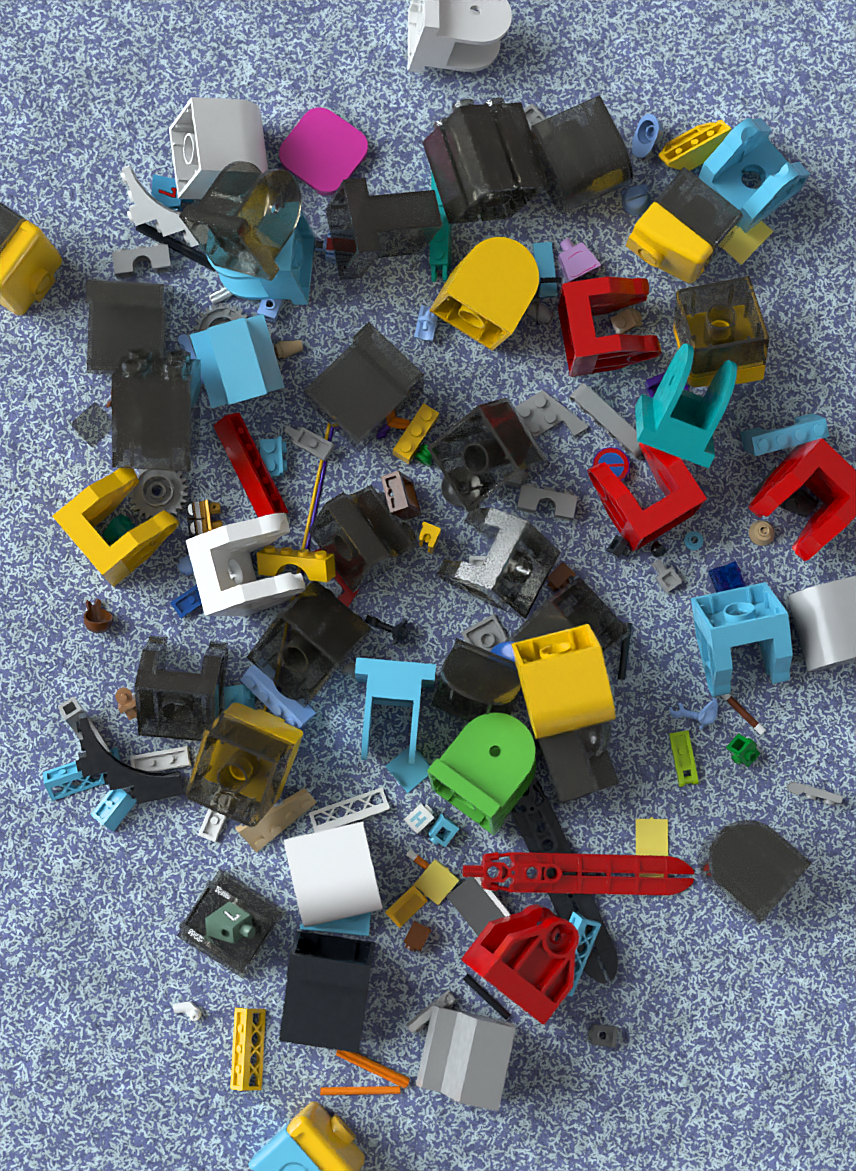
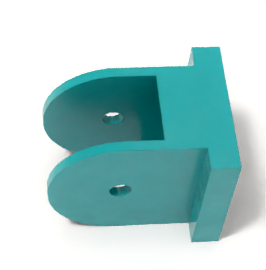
[635,343,737,469]

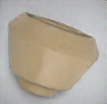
[749,520,775,546]

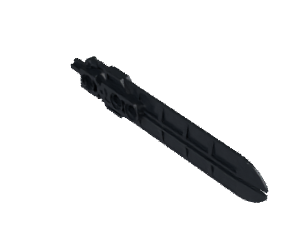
[512,776,618,984]

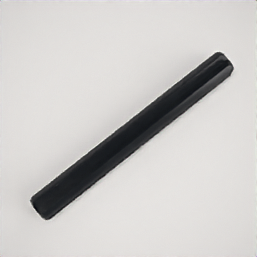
[136,223,216,272]

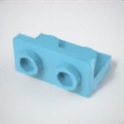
[259,436,287,477]

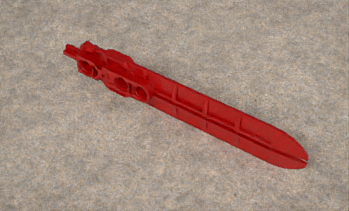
[462,852,694,895]

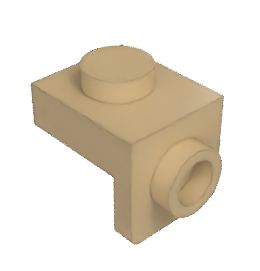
[610,308,643,334]

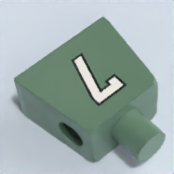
[205,900,256,943]

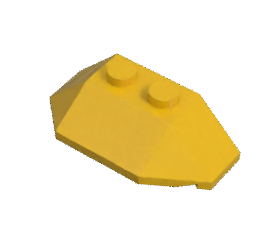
[658,120,732,172]

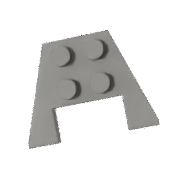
[511,390,588,467]

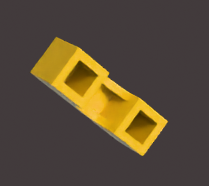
[393,403,439,464]

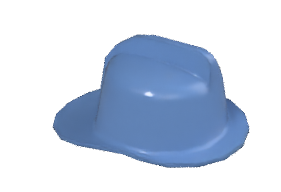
[632,114,664,158]
[621,184,652,216]

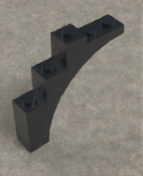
[75,713,184,804]

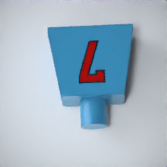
[151,175,194,212]

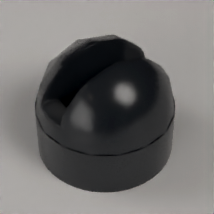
[651,541,667,557]

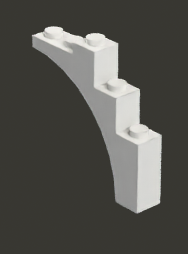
[121,165,228,247]

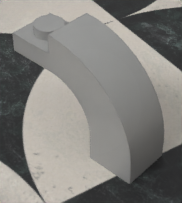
[58,696,113,755]

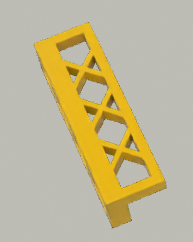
[230,1008,266,1091]

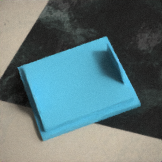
[385,746,430,793]

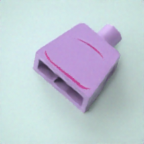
[558,238,601,283]

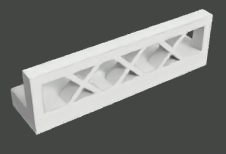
[309,787,390,833]

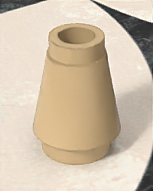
[274,340,303,359]

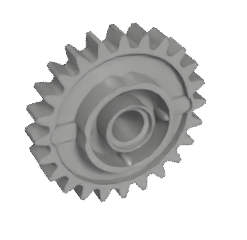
[193,303,249,333]
[127,461,189,520]

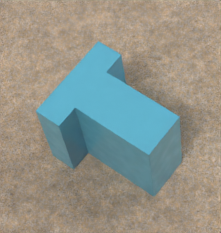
[190,314,285,408]

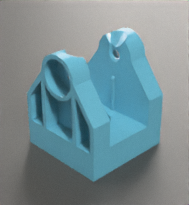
[698,118,810,233]
[691,582,793,697]

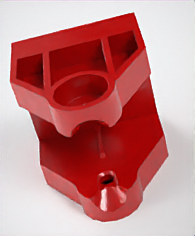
[557,276,662,377]
[748,438,856,562]
[587,443,707,553]
[461,904,579,1026]

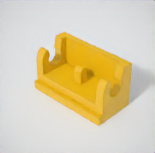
[419,521,441,554]
[385,885,428,928]

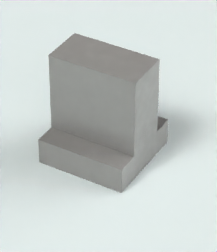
[416,1005,516,1111]

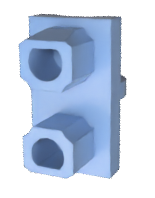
[414,305,438,342]

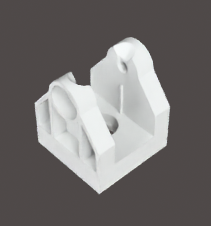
[186,513,306,617]

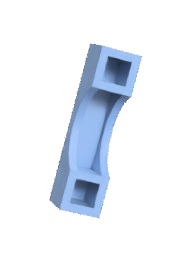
[240,659,316,730]

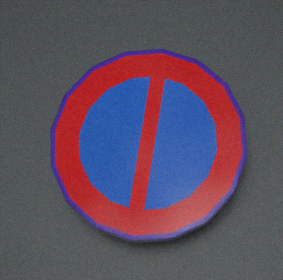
[592,447,630,481]

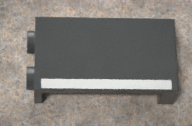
[446,877,512,936]

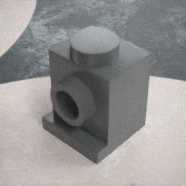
[588,1024,618,1048]

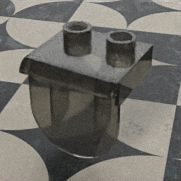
[431,638,522,722]

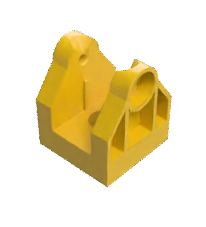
[52,464,179,587]

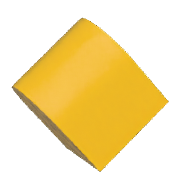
[429,237,539,351]
[511,624,616,739]

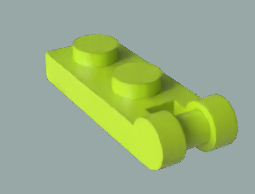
[668,730,699,788]

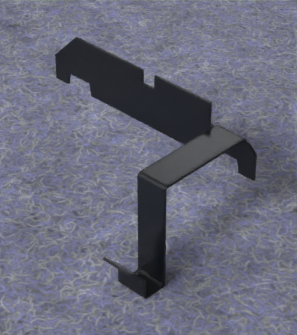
[536,277,563,325]

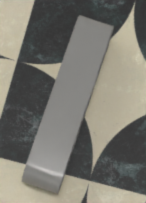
[569,383,642,459]

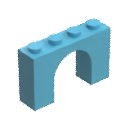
[740,413,829,456]

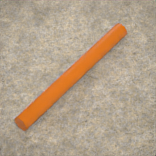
[320,1086,400,1095]

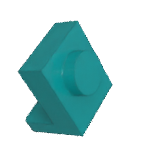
[102,514,135,544]

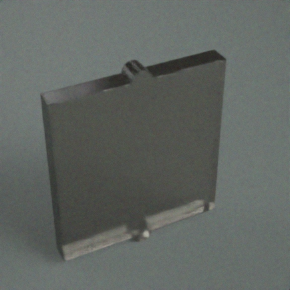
[70,402,115,446]

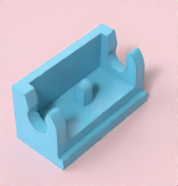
[91,788,137,832]

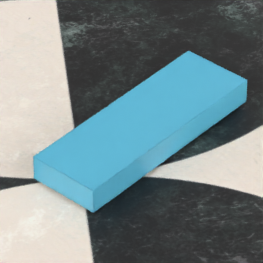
[533,242,558,298]

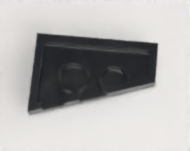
[750,466,819,518]

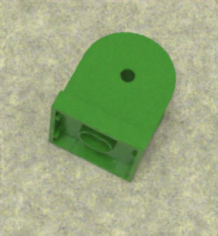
[427,713,536,836]

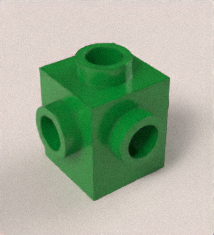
[726,733,761,768]

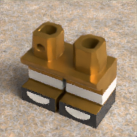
[185,500,223,538]

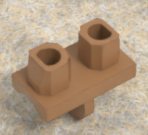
[115,687,140,720]

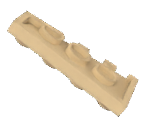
[235,788,317,853]

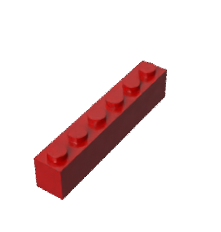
[213,412,289,518]

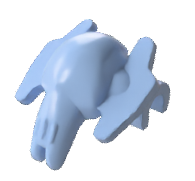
[669,697,718,730]

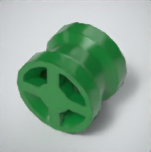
[414,444,438,467]

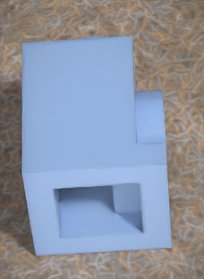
[257,299,283,323]

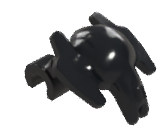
[364,615,409,646]

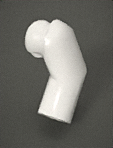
[173,1001,201,1021]

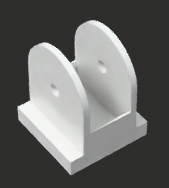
[408,0,512,73]

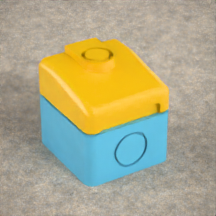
[248,1101,365,1171]

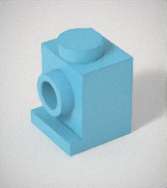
[428,813,459,847]

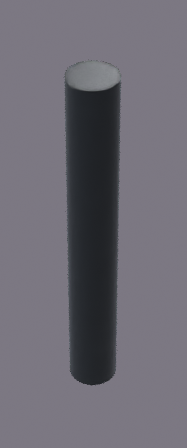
[618,622,632,680]
[462,973,511,1020]

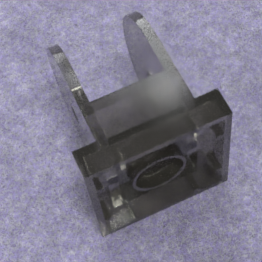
[179,161,302,281]
[177,868,287,979]

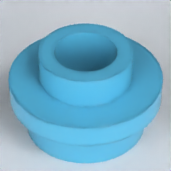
[684,531,703,550]

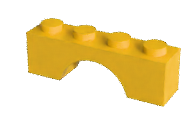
[257,545,336,582]

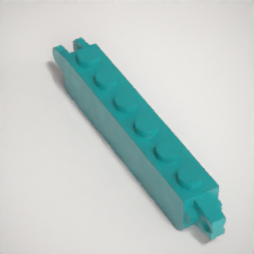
[429,144,453,282]

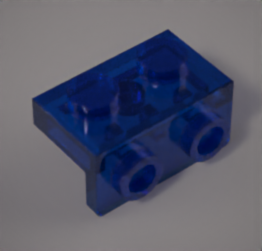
[708,561,746,593]

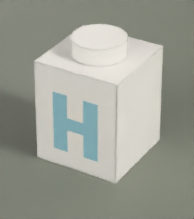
[404,804,434,834]

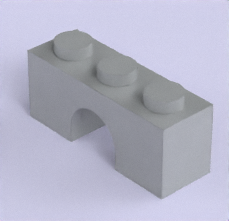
[112,243,173,279]
[516,483,578,521]

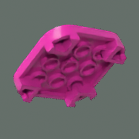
[279,107,368,196]

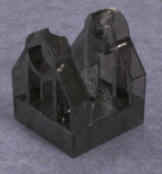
[436,507,560,619]
[134,635,229,742]

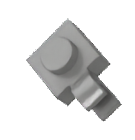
[651,559,682,593]

